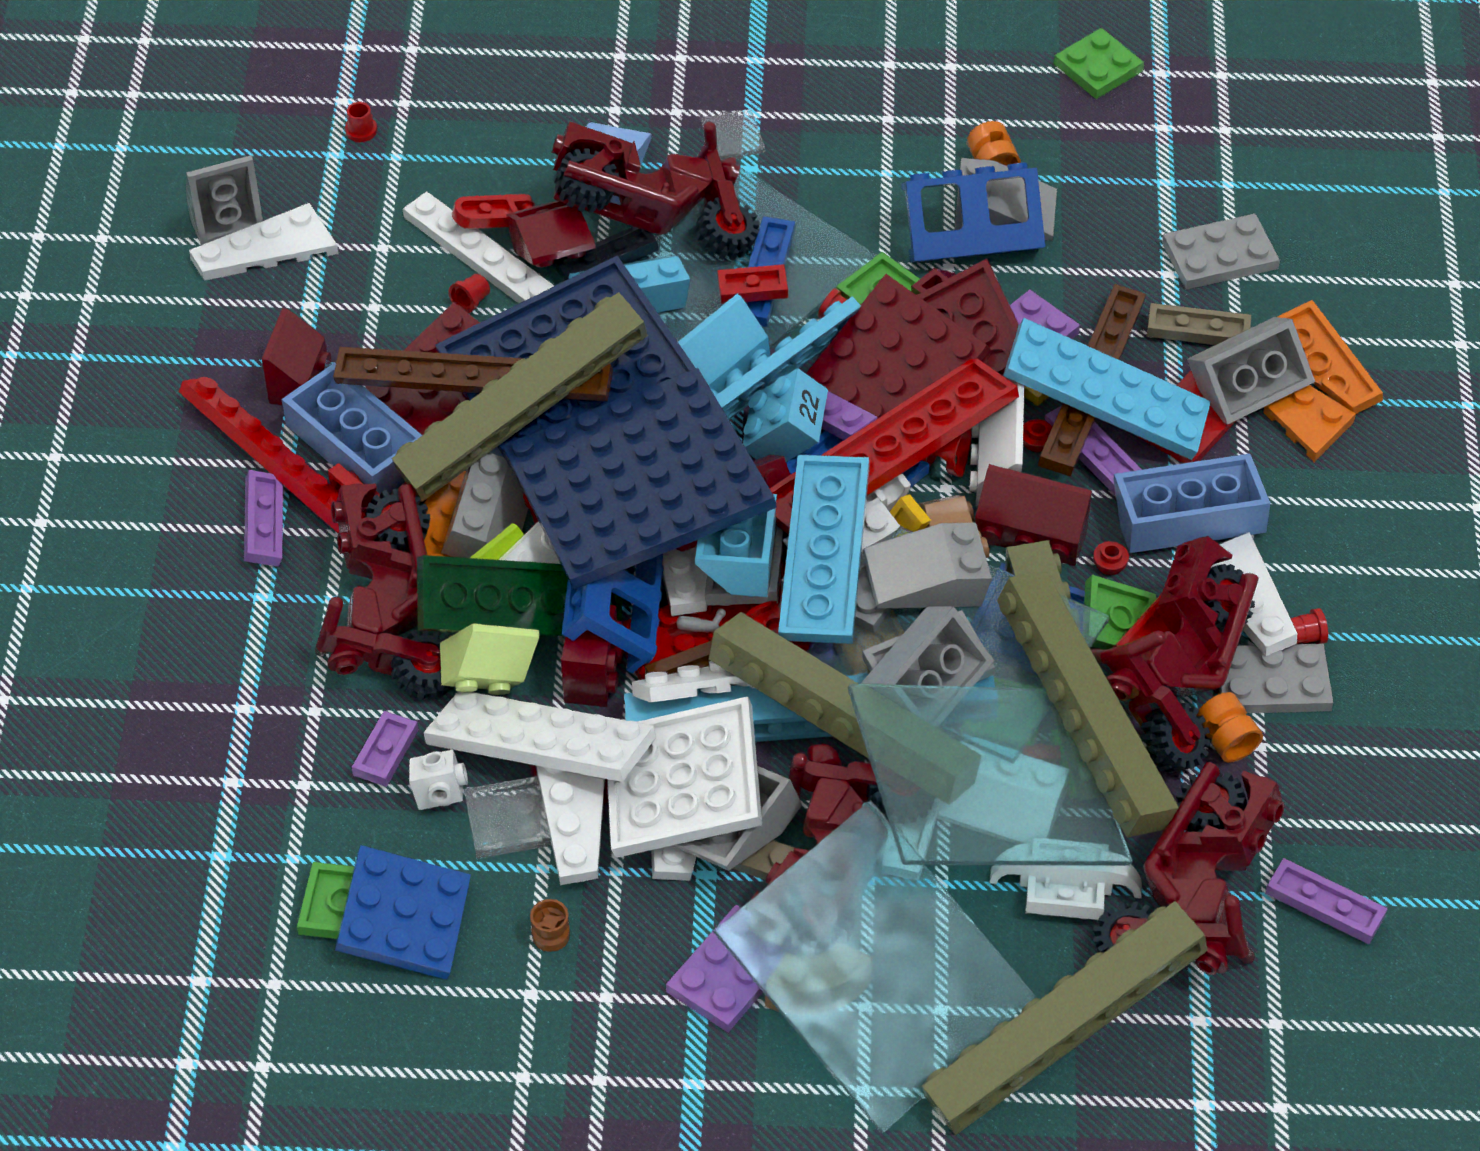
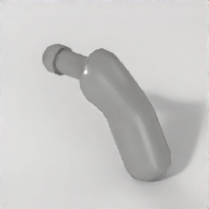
[676,608,726,633]

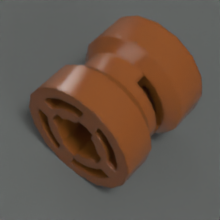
[530,899,570,952]

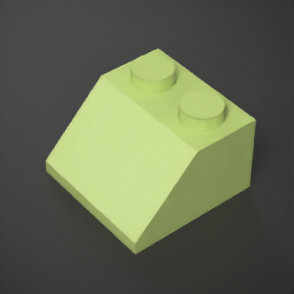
[440,624,539,695]

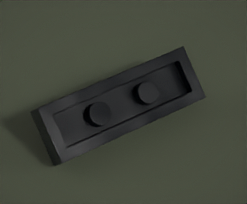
[555,227,659,281]

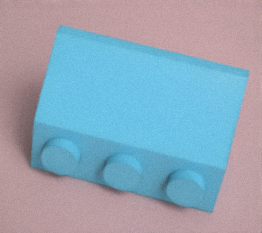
[569,256,690,313]
[678,294,771,393]
[695,494,777,597]

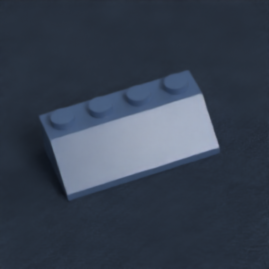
[282,363,422,494]
[1114,454,1271,553]

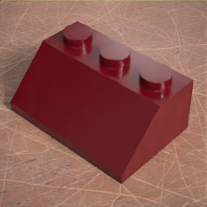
[975,464,1092,566]

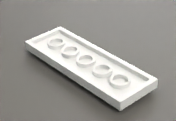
[424,692,656,782]

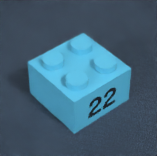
[743,368,828,462]

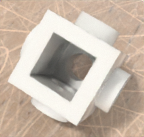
[409,750,468,810]

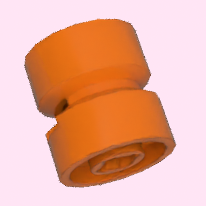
[967,121,1021,166]
[1196,692,1263,763]

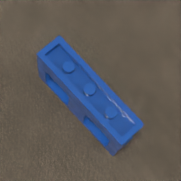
[901,163,1046,263]
[562,554,664,673]

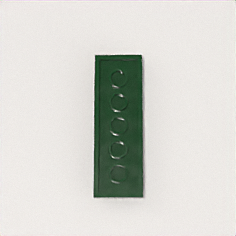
[417,555,622,638]

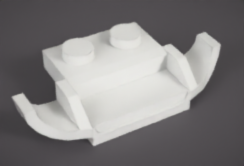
[783,473,911,553]
[989,839,1142,920]

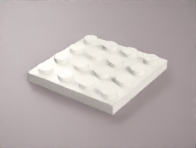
[608,696,762,858]

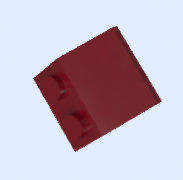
[262,308,331,406]

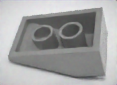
[186,155,263,245]
[955,158,1057,241]
[863,523,992,608]
[672,766,802,871]

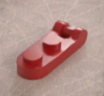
[451,194,535,229]

